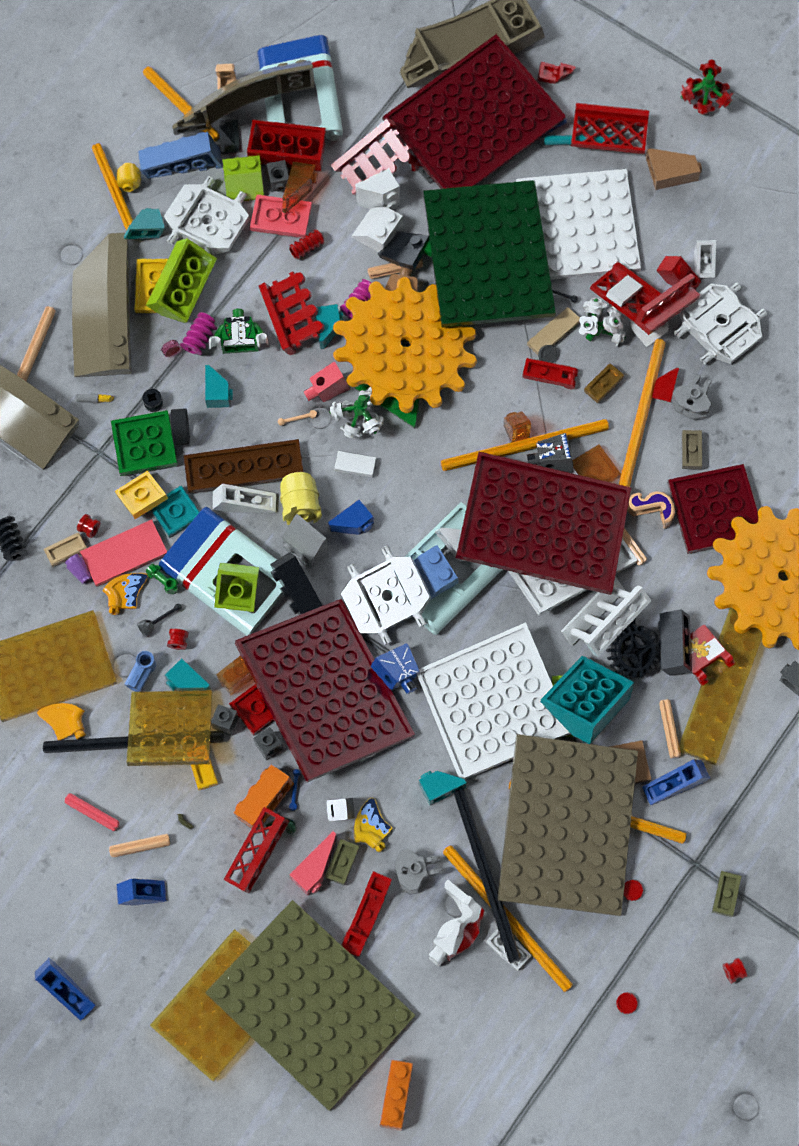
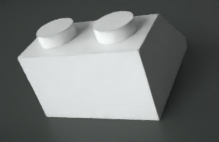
[356,169,400,210]
[352,207,403,252]

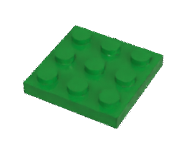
[111,410,178,476]

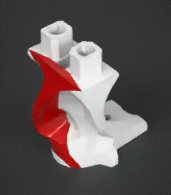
[429,880,486,967]

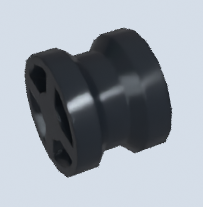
[142,389,163,412]

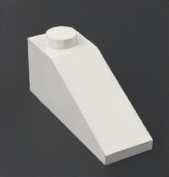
[213,484,276,513]

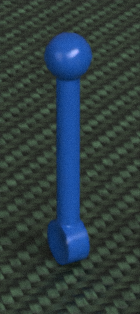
[289,769,301,811]

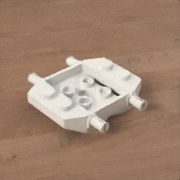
[164,176,249,255]
[674,283,767,365]
[341,545,431,645]

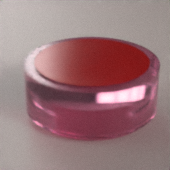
[161,340,181,357]

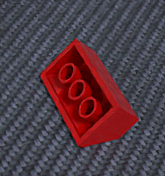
[247,120,326,171]

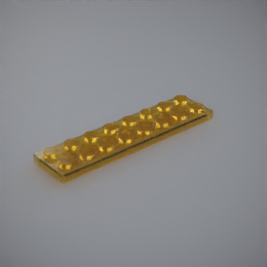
[678,608,762,765]

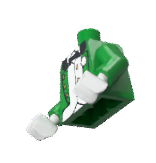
[209,308,269,354]

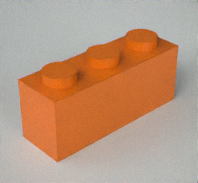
[234,765,294,830]
[380,1060,413,1131]

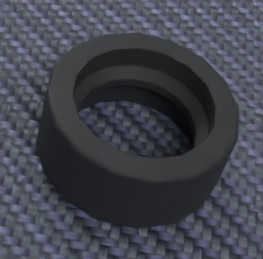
[171,408,190,446]

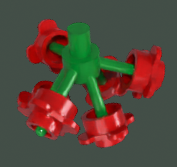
[680,59,733,115]

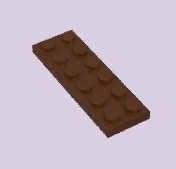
[183,439,303,494]

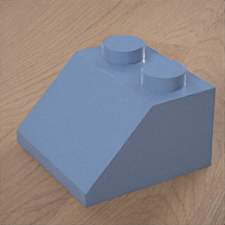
[414,545,458,601]

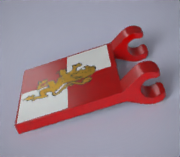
[690,624,735,686]

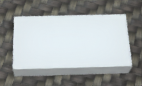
[606,275,642,307]
[334,451,376,478]

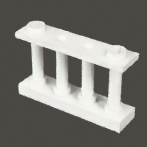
[561,577,651,657]

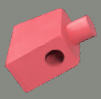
[303,361,350,402]

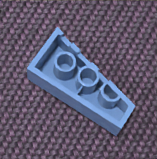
[138,132,223,179]

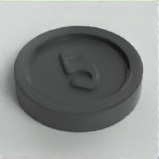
[538,345,557,363]

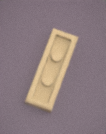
[527,307,580,355]

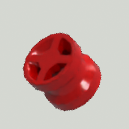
[77,514,101,538]
[167,628,189,650]
[722,958,747,984]

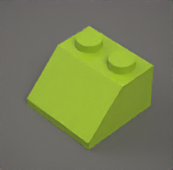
[222,156,264,201]
[214,563,259,612]

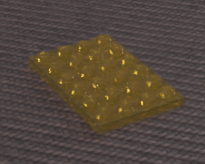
[0,610,117,722]
[150,929,251,1082]

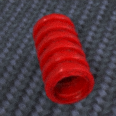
[289,229,325,260]

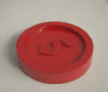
[623,880,643,901]
[616,993,637,1014]

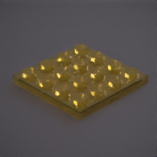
[127,690,213,766]

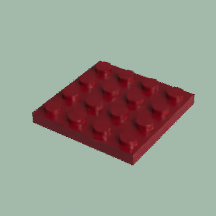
[667,464,759,554]

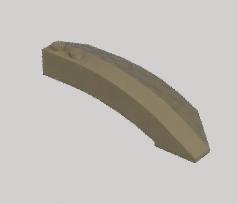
[400,0,545,88]
[172,59,315,135]
[72,232,132,377]
[0,365,79,470]

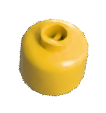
[117,163,141,192]

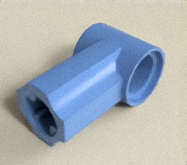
[124,651,156,693]

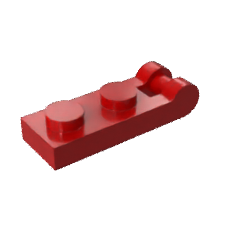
[522,358,579,389]

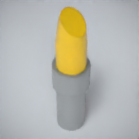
[77,393,114,403]

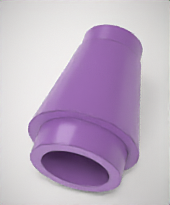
[65,554,92,584]

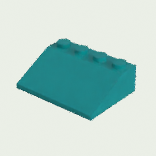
[540,655,634,744]

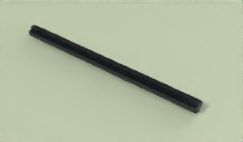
[43,731,224,753]
[454,789,520,963]

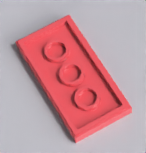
[80,519,167,587]

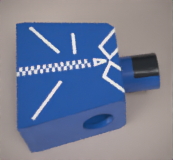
[371,643,419,694]

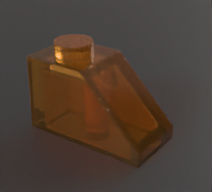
[503,411,531,442]

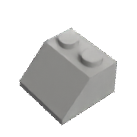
[282,514,328,568]

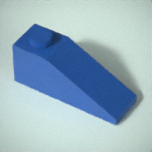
[642,759,711,805]
[34,957,96,1021]

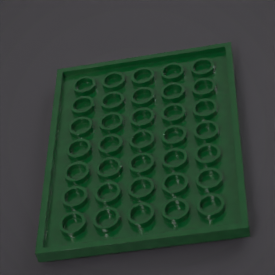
[423,180,556,328]

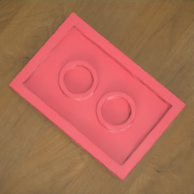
[250,195,312,238]

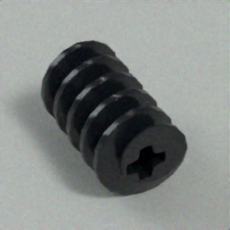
[0,516,28,561]

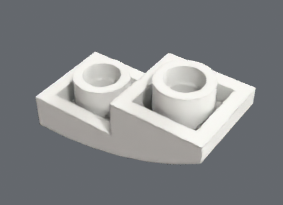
[484,928,531,971]

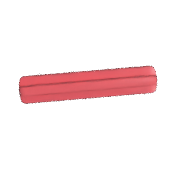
[64,793,120,831]

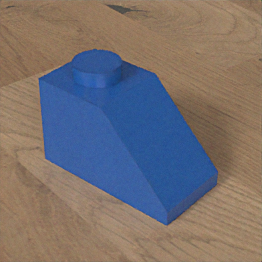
[328,500,374,535]
[117,878,166,906]

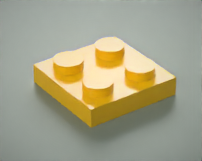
[115,471,168,519]

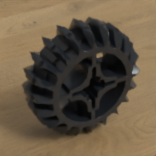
[606,624,660,679]

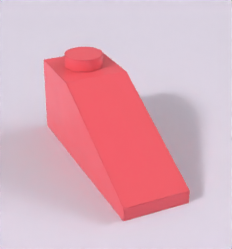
[289,831,337,896]

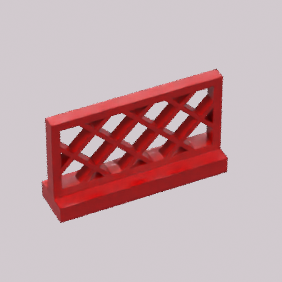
[571,103,649,154]
[590,261,662,322]

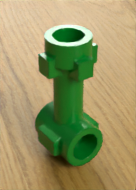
[146,564,179,594]

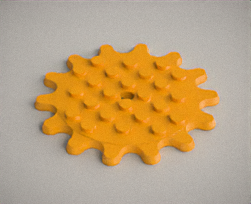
[333,277,477,413]
[707,506,799,650]

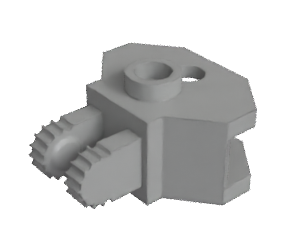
[671,374,712,420]
[395,849,443,895]

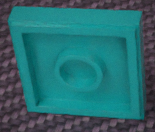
[151,485,199,538]

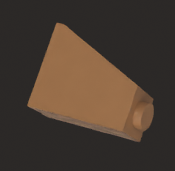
[646,148,702,190]

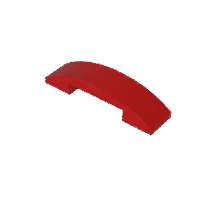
[341,871,392,957]

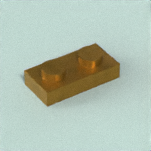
[584,363,624,403]

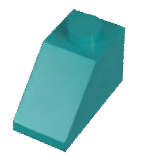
[124,208,165,239]
[316,304,344,349]
[205,365,233,408]
[165,658,212,694]
[419,771,466,806]

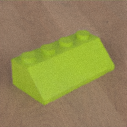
[146,238,217,323]

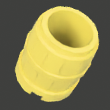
[280,472,322,525]

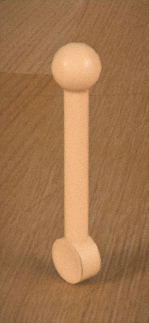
[278,410,317,426]

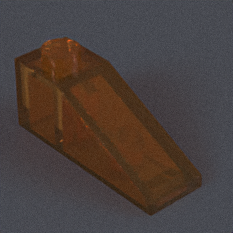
[282,162,318,213]

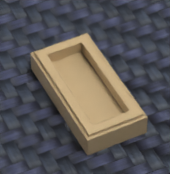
[44,532,87,567]

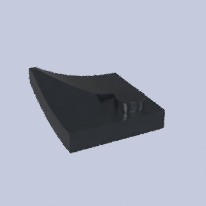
[378,231,429,270]

